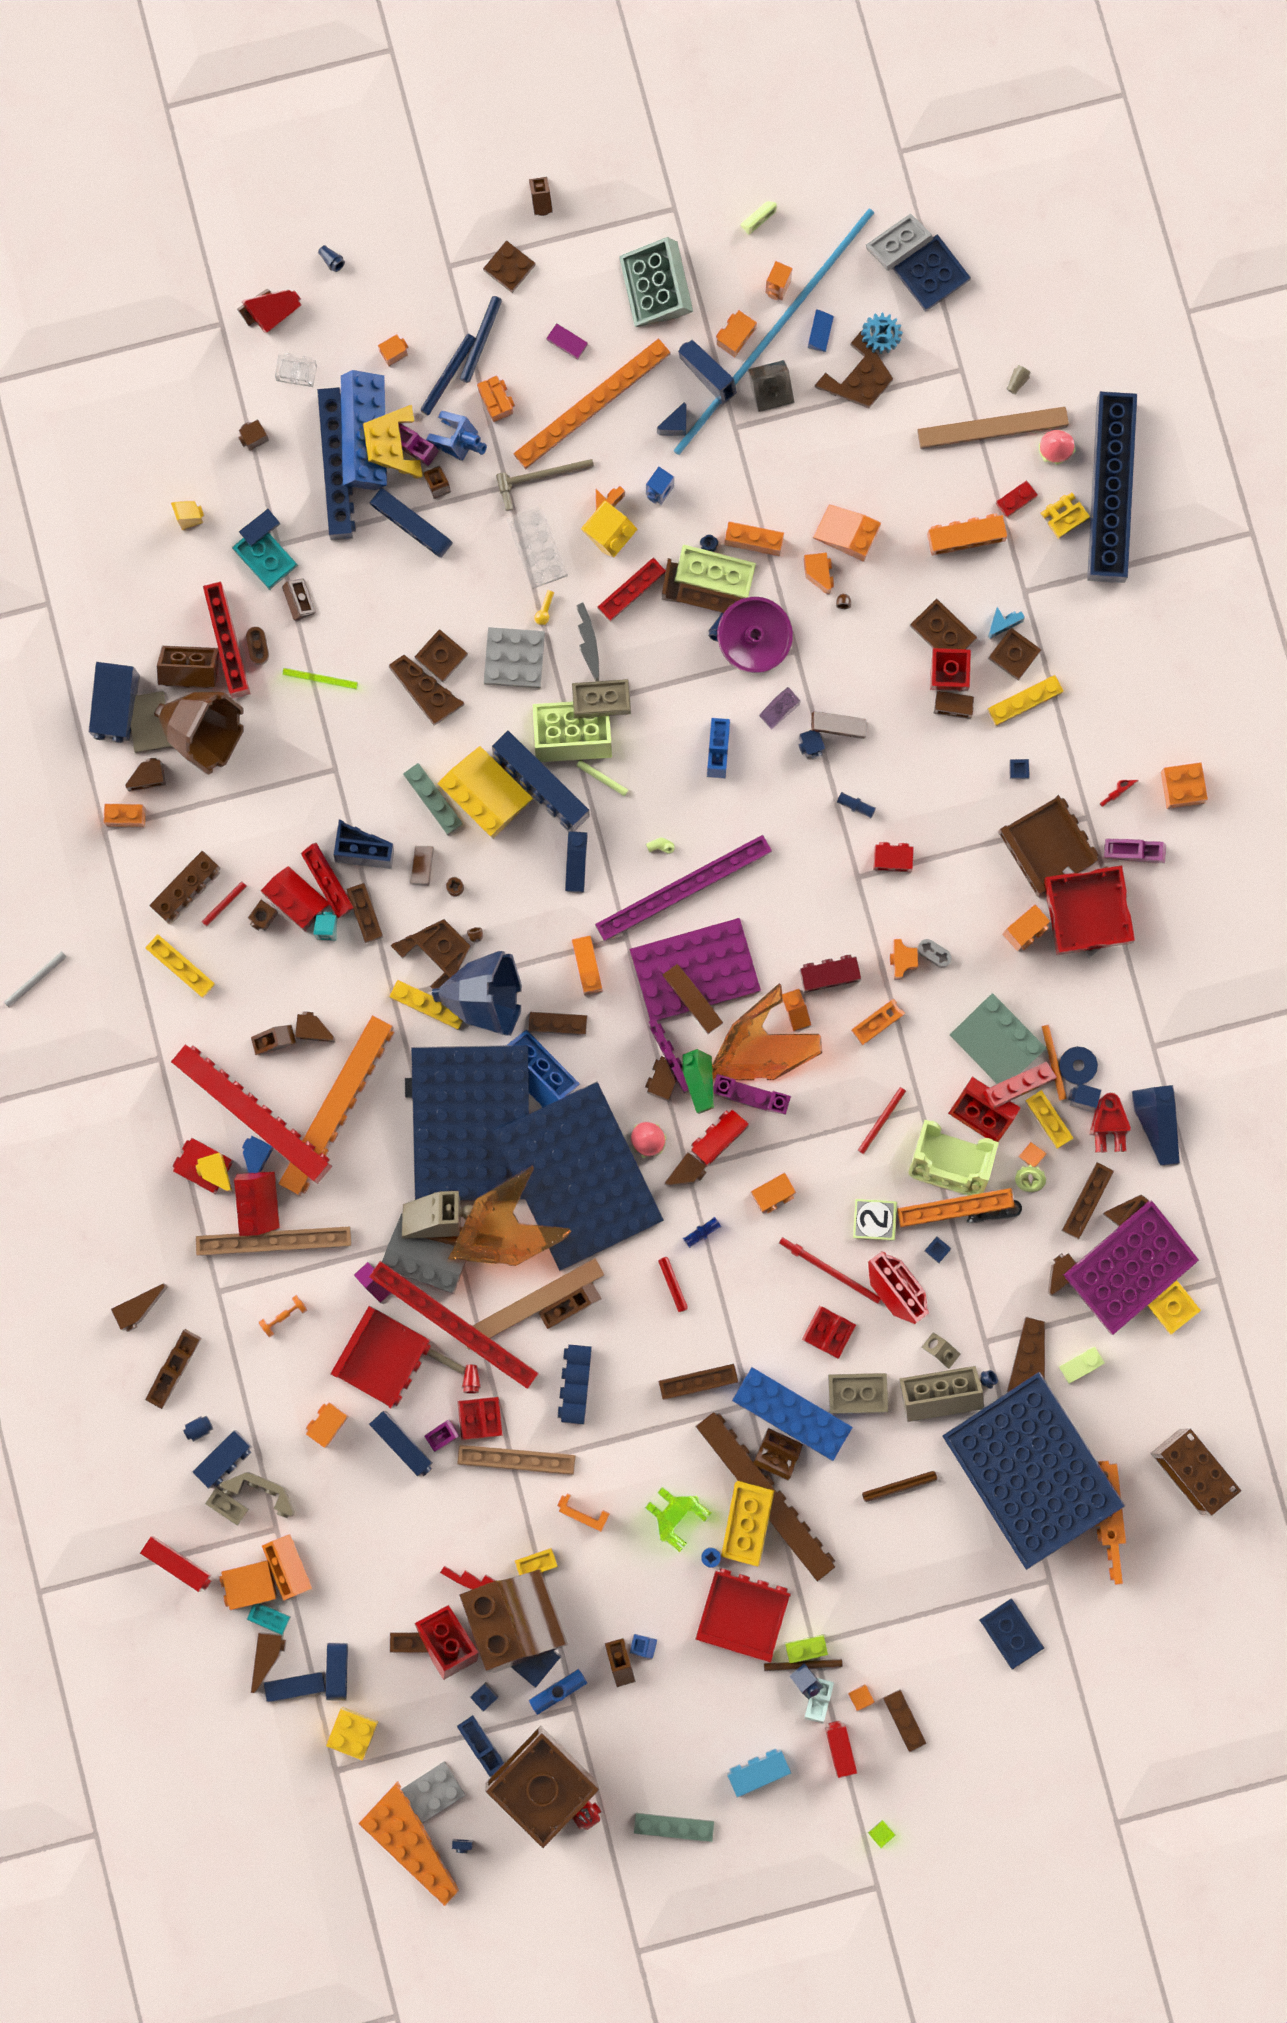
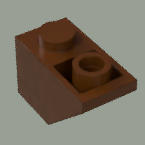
[645,1056,676,1102]

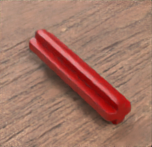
[658,1257,688,1312]

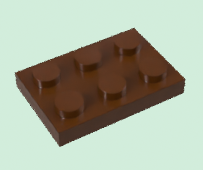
[910,598,977,649]

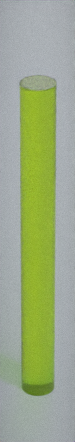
[282,668,358,690]

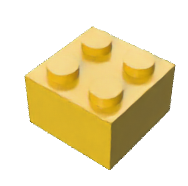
[326,1707,379,1761]

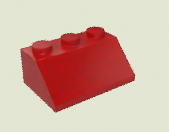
[260,866,330,932]
[948,1076,1021,1142]
[691,1109,749,1167]
[234,1172,280,1236]

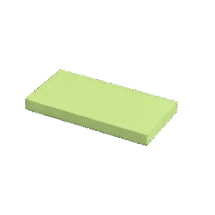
[674,544,756,598]

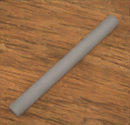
[4,951,67,1007]

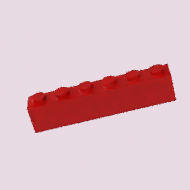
[203,581,251,699]

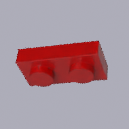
[996,480,1038,518]

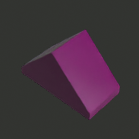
[354,1262,391,1303]
[424,1419,460,1452]

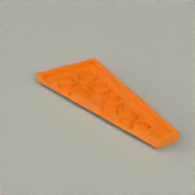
[358,1781,459,1906]

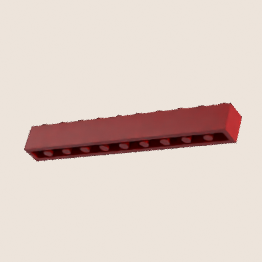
[171,1044,333,1184]

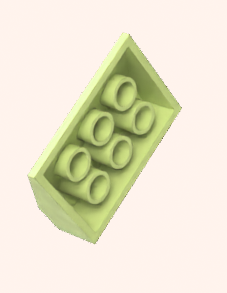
[533,702,612,762]

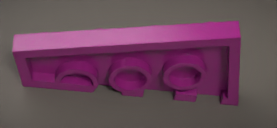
[648,1018,689,1093]

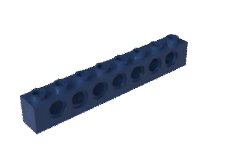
[317,387,356,540]

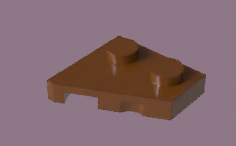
[1103,1195,1149,1227]

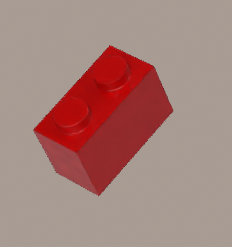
[873,842,914,872]

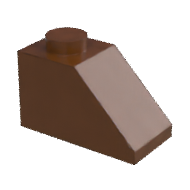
[529,176,553,216]
[125,758,166,792]
[295,1011,335,1042]
[251,1025,296,1055]
[664,1152,707,1187]
[1048,1253,1076,1296]
[605,1638,636,1687]

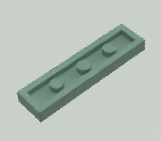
[403,763,463,835]
[634,1813,714,1842]

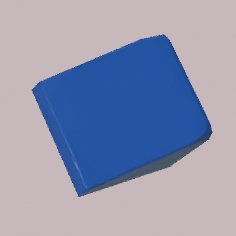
[630,1634,657,1658]

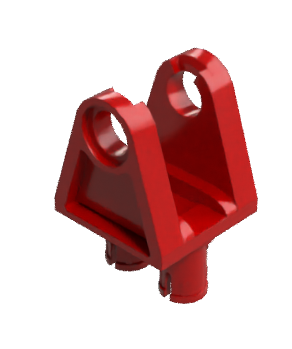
[1089,1093,1131,1153]

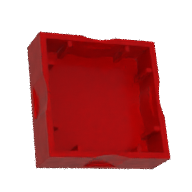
[1044,865,1135,955]

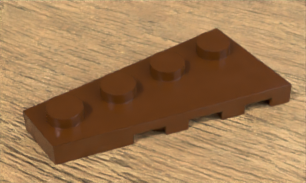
[389,655,465,726]

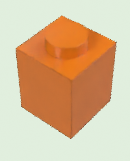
[378,334,409,366]

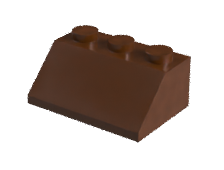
[157,646,219,688]

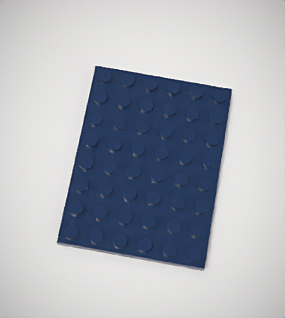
[411,1045,529,1200]
[493,1081,664,1271]
[942,1372,1125,1570]

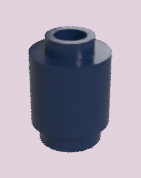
[183,1415,213,1442]

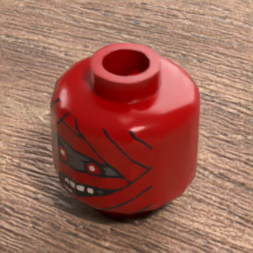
[572,1801,602,1830]

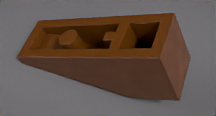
[538,1282,601,1329]
[111,1283,168,1332]
[251,1632,286,1693]

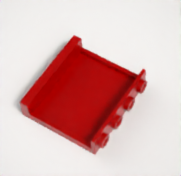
[695,1568,791,1663]

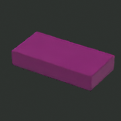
[546,323,588,360]

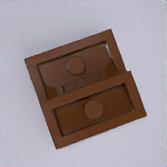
[753,1428,803,1481]

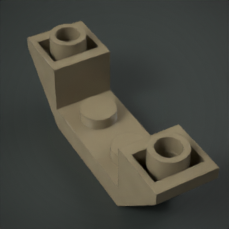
[219,1472,295,1518]

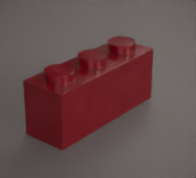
[799,954,861,993]

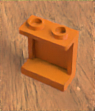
[557,1493,610,1532]
[219,1560,278,1610]

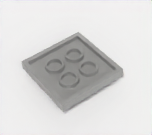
[484,627,545,688]

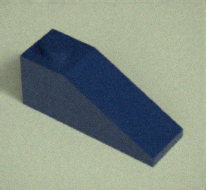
[565,831,588,892]

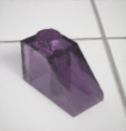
[759,687,801,730]

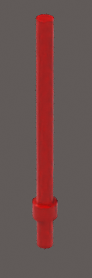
[779,1237,881,1304]

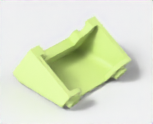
[909,1120,998,1196]

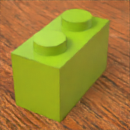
[785,1634,828,1663]

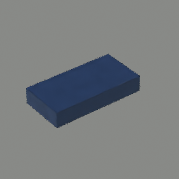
[239,509,280,547]

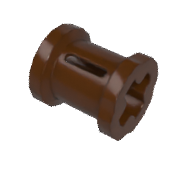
[446,877,464,897]

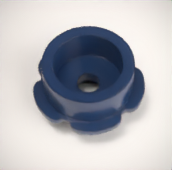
[700,534,718,552]
[980,1370,998,1389]

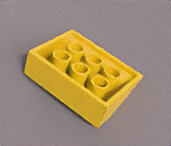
[437,746,533,839]

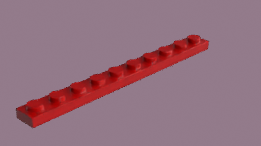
[369,1261,539,1389]

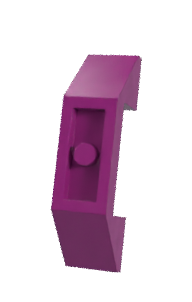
[713,1074,791,1115]

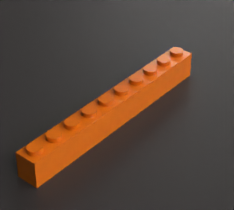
[278,1015,395,1196]

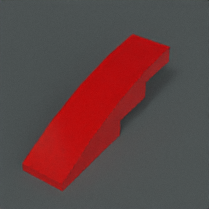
[440,1566,495,1589]

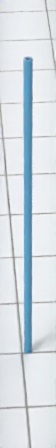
[673,208,874,455]

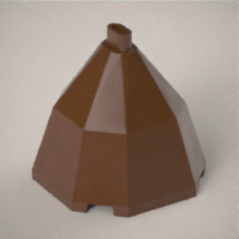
[154,692,244,775]

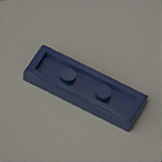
[264,1672,325,1702]

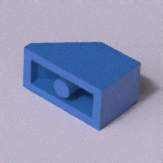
[242,1136,274,1173]

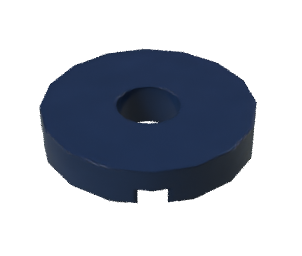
[1059,1046,1098,1085]

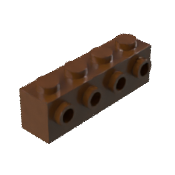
[149,851,221,923]

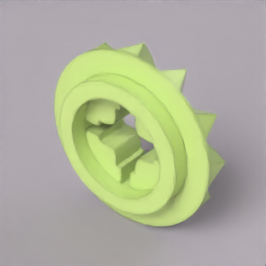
[1015,1164,1046,1192]

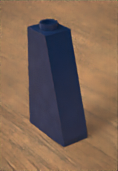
[678,339,737,405]
[369,1411,433,1477]

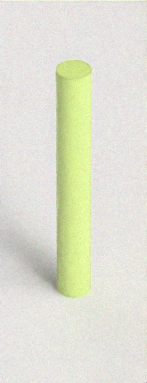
[577,760,628,796]

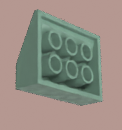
[619,237,693,327]
[950,993,1046,1084]

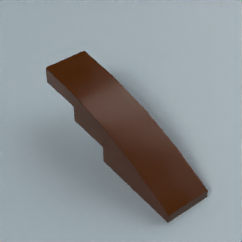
[662,964,723,1034]
[145,1329,202,1409]

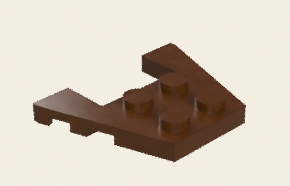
[815,331,893,408]
[390,919,471,989]

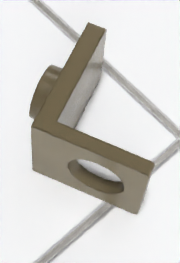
[922,1332,961,1369]

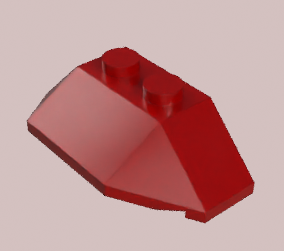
[868,1251,929,1324]

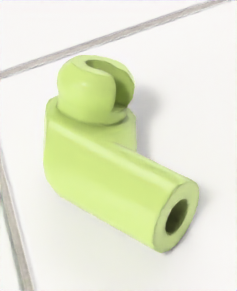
[646,837,675,854]

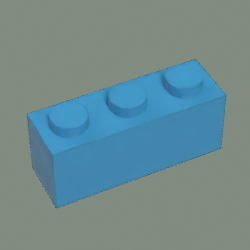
[727,1748,791,1797]

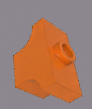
[890,939,918,980]

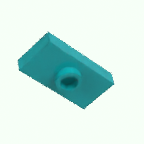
[246,1603,291,1635]

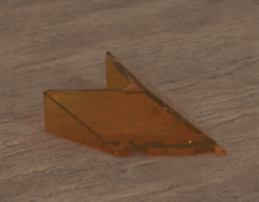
[712,983,822,1080]
[448,1165,571,1266]

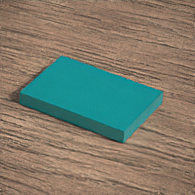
[232,533,298,590]

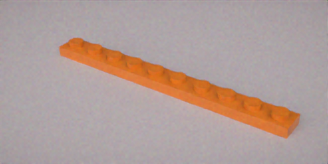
[513,338,671,469]

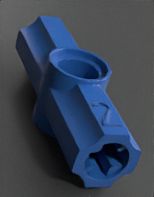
[528,1669,588,1715]

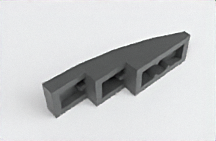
[576,602,599,681]

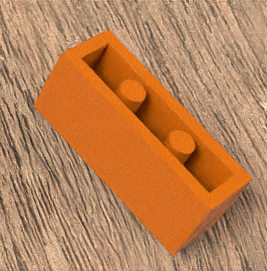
[724,521,784,556]
[262,1534,312,1601]

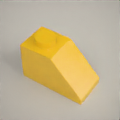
[171,501,205,530]
[196,1153,233,1192]

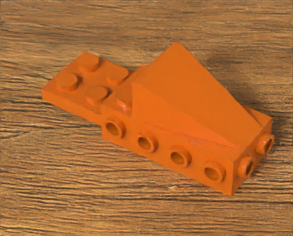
[1096,1460,1126,1585]

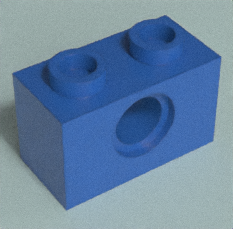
[646,466,674,505]

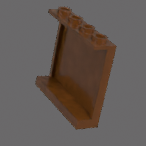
[998,795,1099,897]

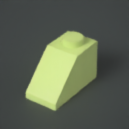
[1059,1346,1105,1383]

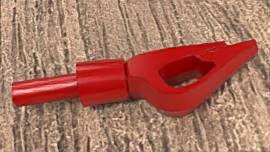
[1099,780,1139,807]

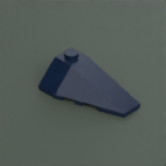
[1132,1085,1180,1166]

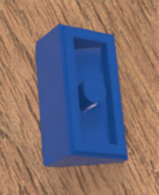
[808,309,834,352]

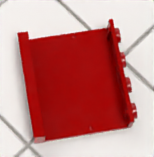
[330,1306,431,1409]

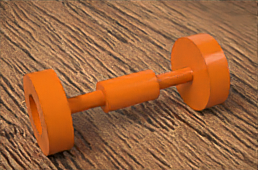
[258,1295,308,1338]

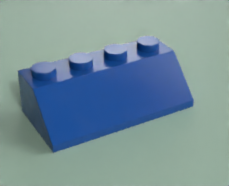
[507,1029,580,1107]

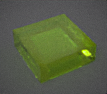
[867,1820,896,1848]

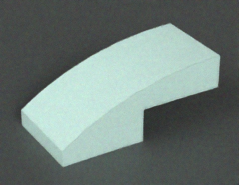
[804,1678,834,1724]

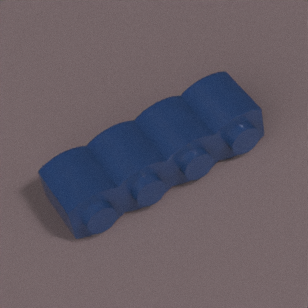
[557,1344,592,1425]

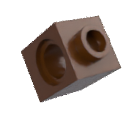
[248,899,278,931]

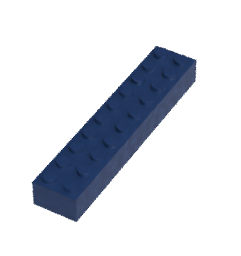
[1087,391,1137,583]

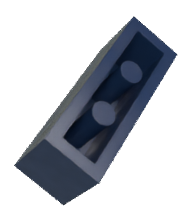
[192,1430,252,1489]

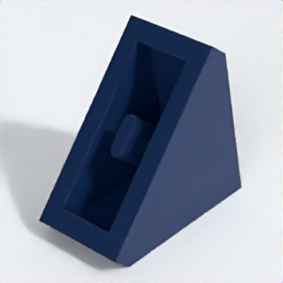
[657,402,687,436]

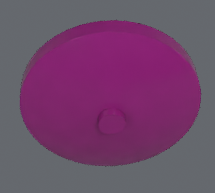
[717,597,793,673]

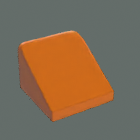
[1018,1142,1046,1167]
[848,1684,875,1711]

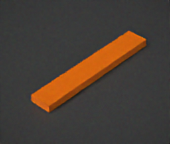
[897,1188,1015,1227]

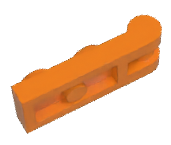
[851,999,905,1046]

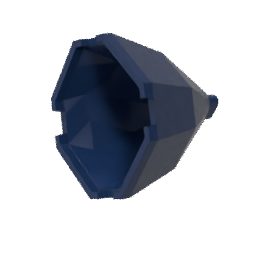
[432,951,522,1036]

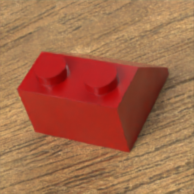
[930,648,971,691]

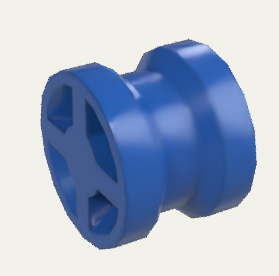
[701,1548,721,1568]

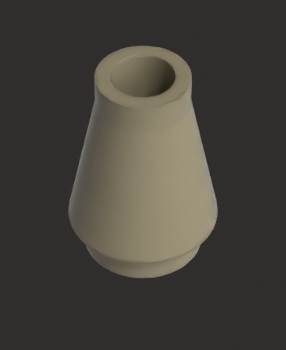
[1007,365,1031,395]

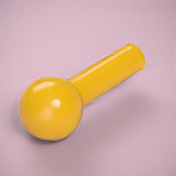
[534,590,555,625]

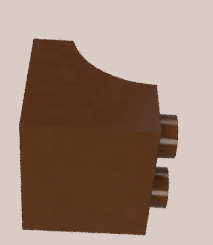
[459,1569,568,1673]

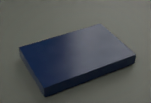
[979,1598,1044,1670]

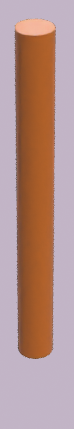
[1041,1025,1067,1101]

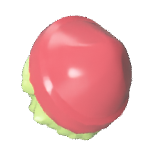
[1039,430,1076,465]
[631,1122,667,1158]

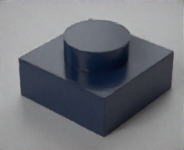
[1009,759,1029,779]
[924,1236,951,1264]
[452,1839,473,1853]

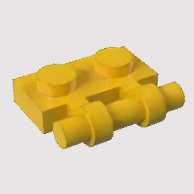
[1040,492,1090,539]

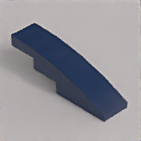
[457,1715,505,1777]

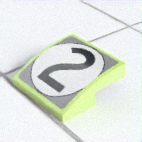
[853,1199,897,1240]

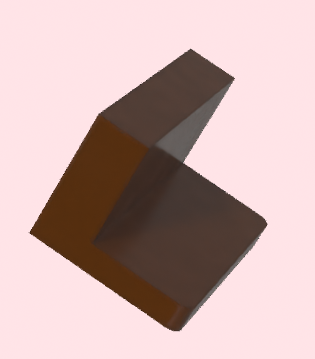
[662,558,680,603]
[933,691,974,719]

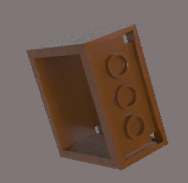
[1150,1428,1242,1516]

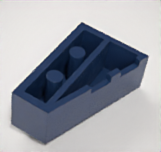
[333,819,394,869]

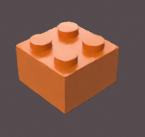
[1161,762,1208,809]
[1002,904,1050,952]

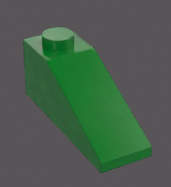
[682,1049,714,1114]

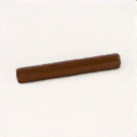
[862,1471,937,1502]

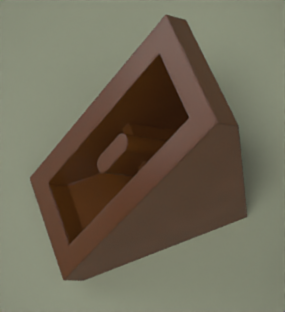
[422,465,451,499]

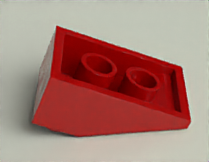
[415,1605,478,1680]

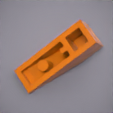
[572,936,603,995]

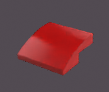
[802,1305,856,1359]
[457,1397,503,1440]

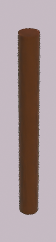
[764,1659,843,1671]

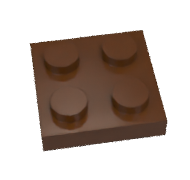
[483,240,536,293]
[988,628,1042,681]
[414,629,468,682]

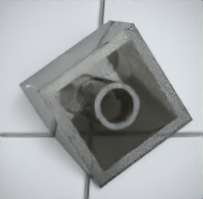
[748,360,795,412]

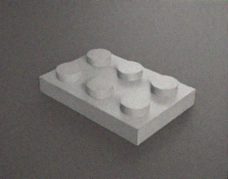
[866,213,933,271]
[401,1761,465,1823]

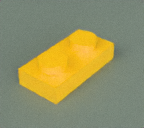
[514,1548,558,1575]

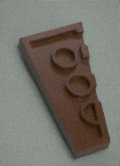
[1007,1317,1045,1393]

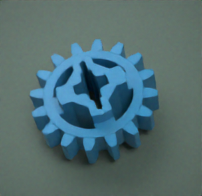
[861,312,903,354]

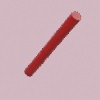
[857,1087,906,1155]

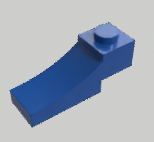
[707,718,730,779]

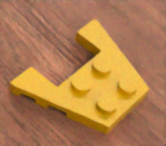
[363,405,423,479]

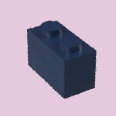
[1068,1083,1102,1112]

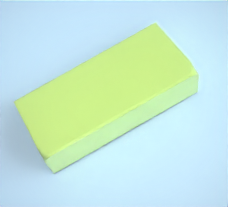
[740,201,777,235]

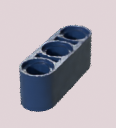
[326,1643,348,1701]

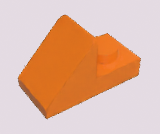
[596,486,625,510]
[781,989,811,1031]

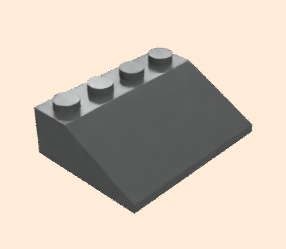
[382,1213,470,1294]

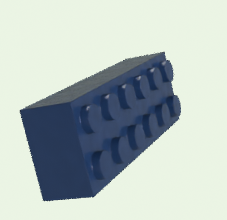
[492,730,590,831]

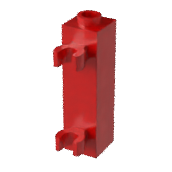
[140,1536,211,1592]

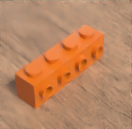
[927,514,1007,556]

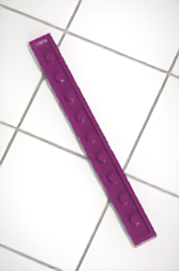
[595,835,772,942]

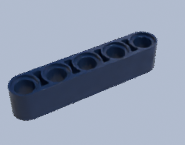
[369,488,453,558]

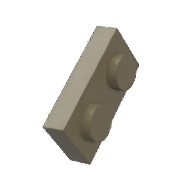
[205,1487,249,1526]

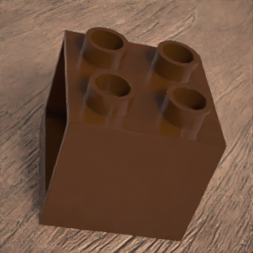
[485,1725,599,1848]

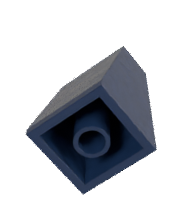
[89,661,140,743]

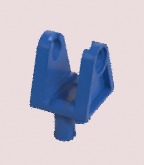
[426,411,487,461]

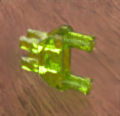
[645,1487,712,1552]

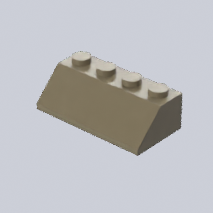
[899,1366,984,1422]

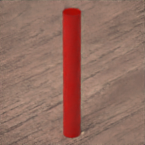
[201,881,247,927]

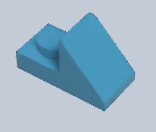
[988,607,1025,639]

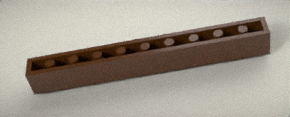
[695,1412,835,1582]

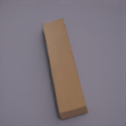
[457,1445,576,1475]

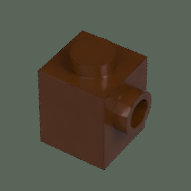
[238,419,269,451]

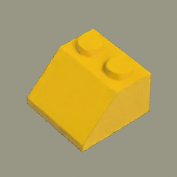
[581,501,638,558]

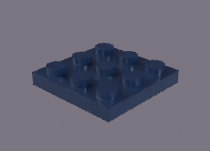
[892,234,971,312]

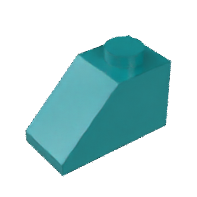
[313,912,338,941]

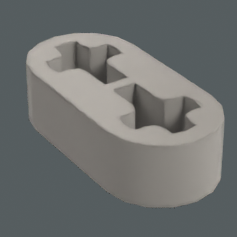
[918,939,952,967]

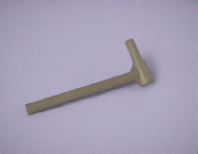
[496,459,594,511]

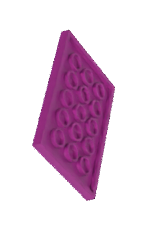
[629,918,761,1021]
[1064,1200,1199,1335]

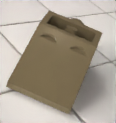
[402,1191,477,1239]

